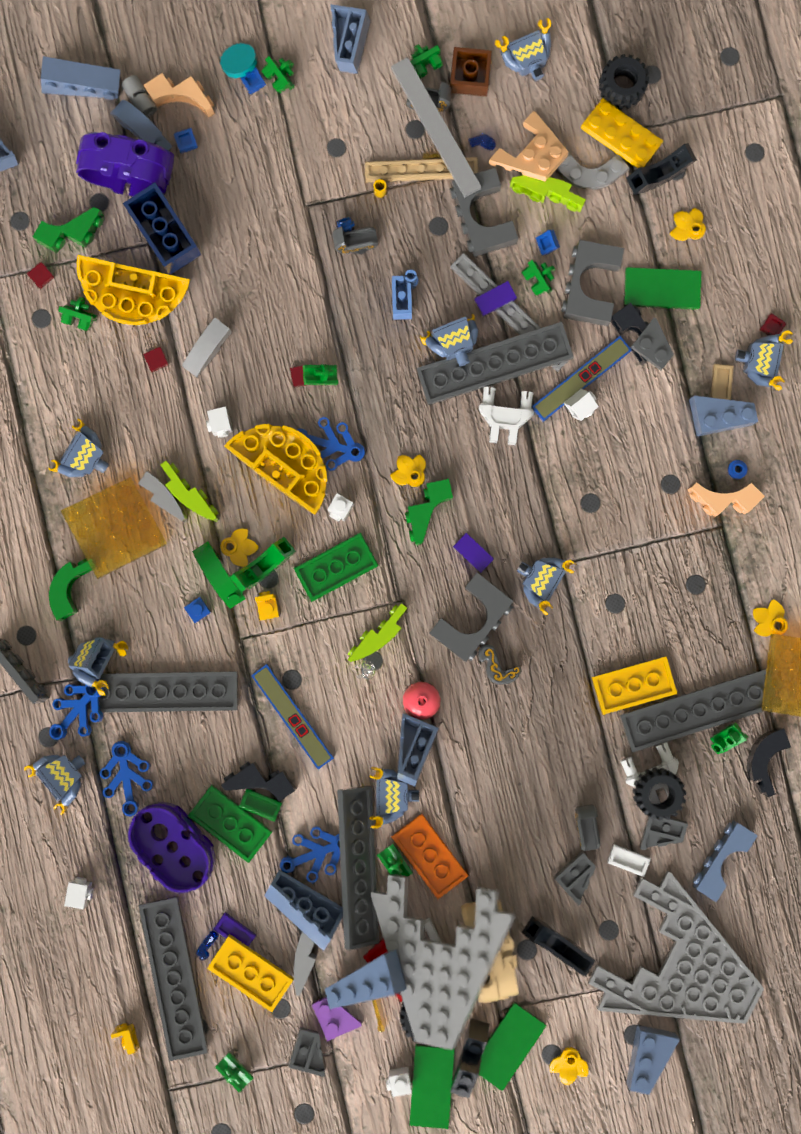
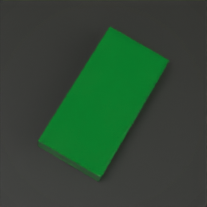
[239,789,282,822]

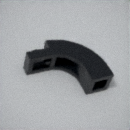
[626,143,697,195]
[747,728,791,797]

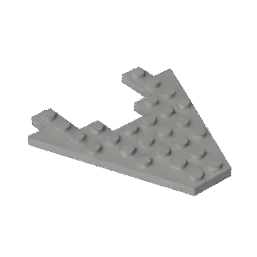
[588,871,764,1024]
[371,874,515,1050]

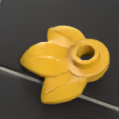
[670,208,706,241]
[390,454,426,487]
[220,529,259,567]
[753,600,788,637]
[550,1047,589,1085]

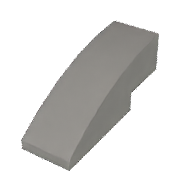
[182,318,232,378]
[138,471,187,523]
[294,931,317,996]

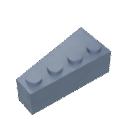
[41,56,120,100]
[264,870,343,951]
[325,950,407,1009]

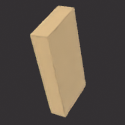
[710,364,734,400]

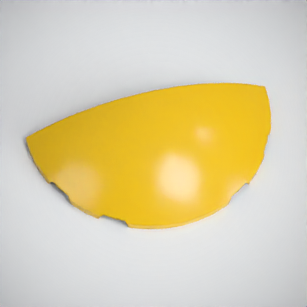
[77,255,190,325]
[224,424,327,515]

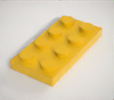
[581,98,663,168]
[591,656,677,715]
[207,934,294,1012]

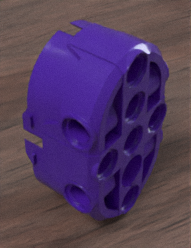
[76,132,174,197]
[128,802,216,893]

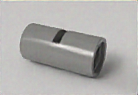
[121,75,157,118]

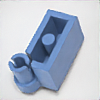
[392,269,418,320]

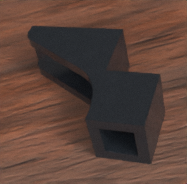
[221,761,297,802]
[521,916,596,977]
[450,1018,490,1098]

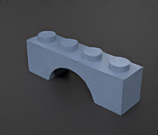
[692,820,758,902]

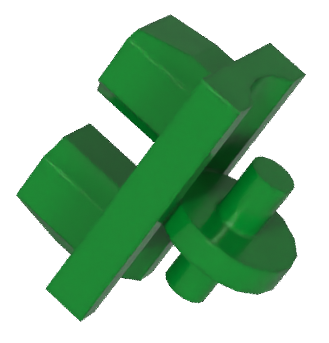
[410,44,443,79]
[261,56,295,93]
[522,260,556,296]
[58,297,98,331]
[303,364,339,385]
[710,722,748,755]
[377,843,413,876]
[214,1052,254,1093]

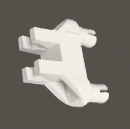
[478,387,534,445]
[620,742,679,804]

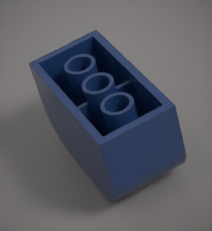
[123,183,201,275]

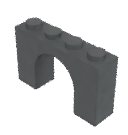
[449,168,518,257]
[561,240,624,326]
[429,573,513,662]

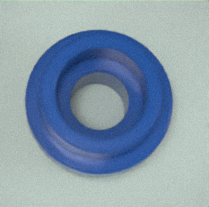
[336,217,355,232]
[728,460,747,479]

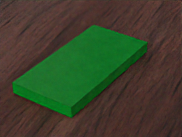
[624,267,702,310]
[293,532,379,602]
[188,784,273,863]
[479,1002,547,1091]
[409,1044,455,1129]

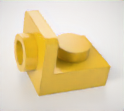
[255,591,279,621]
[111,1023,140,1055]

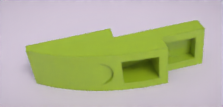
[510,175,586,212]
[160,460,219,522]
[348,603,407,662]

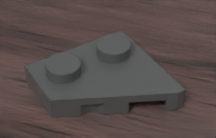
[631,317,674,371]
[639,816,688,850]
[553,851,596,905]
[288,1027,325,1077]

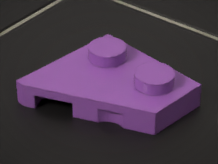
[312,997,362,1041]

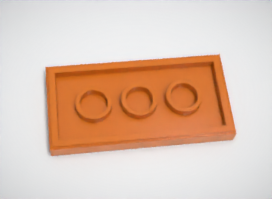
[391,813,469,899]

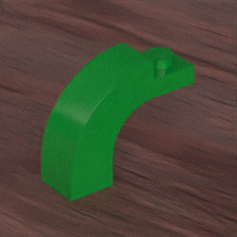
[230,537,296,592]
[192,541,246,609]
[49,558,98,621]

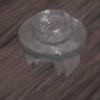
[355,660,375,680]

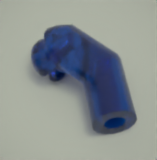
[468,134,496,150]
[196,931,218,960]

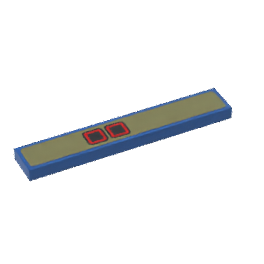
[532,336,632,422]
[251,664,334,769]

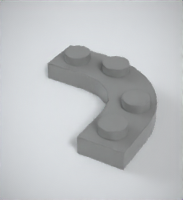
[556,153,629,190]

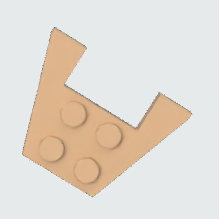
[489,111,569,182]

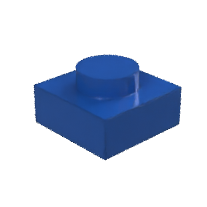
[240,67,266,95]
[173,128,198,154]
[536,230,560,255]
[184,597,211,623]

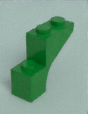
[32,207,104,253]
[405,479,453,546]

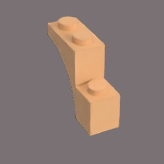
[143,73,214,118]
[688,482,765,517]

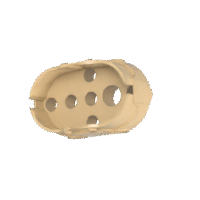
[461,899,518,1003]

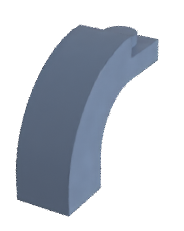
[110,100,173,151]

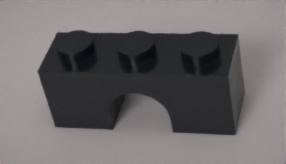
[611,303,649,366]

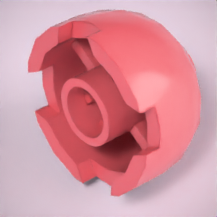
[403,682,441,720]

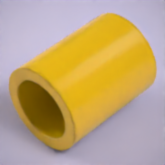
[373,179,387,198]

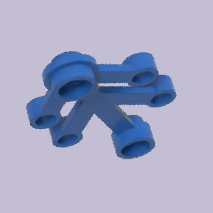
[297,417,365,471]
[49,679,104,740]
[100,741,154,817]
[280,826,340,883]

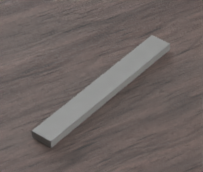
[391,57,481,198]
[450,253,568,372]

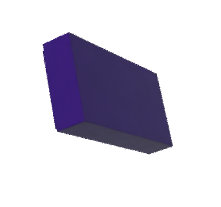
[474,281,517,316]
[453,533,494,573]
[213,912,257,947]

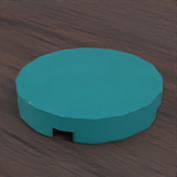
[220,43,257,78]

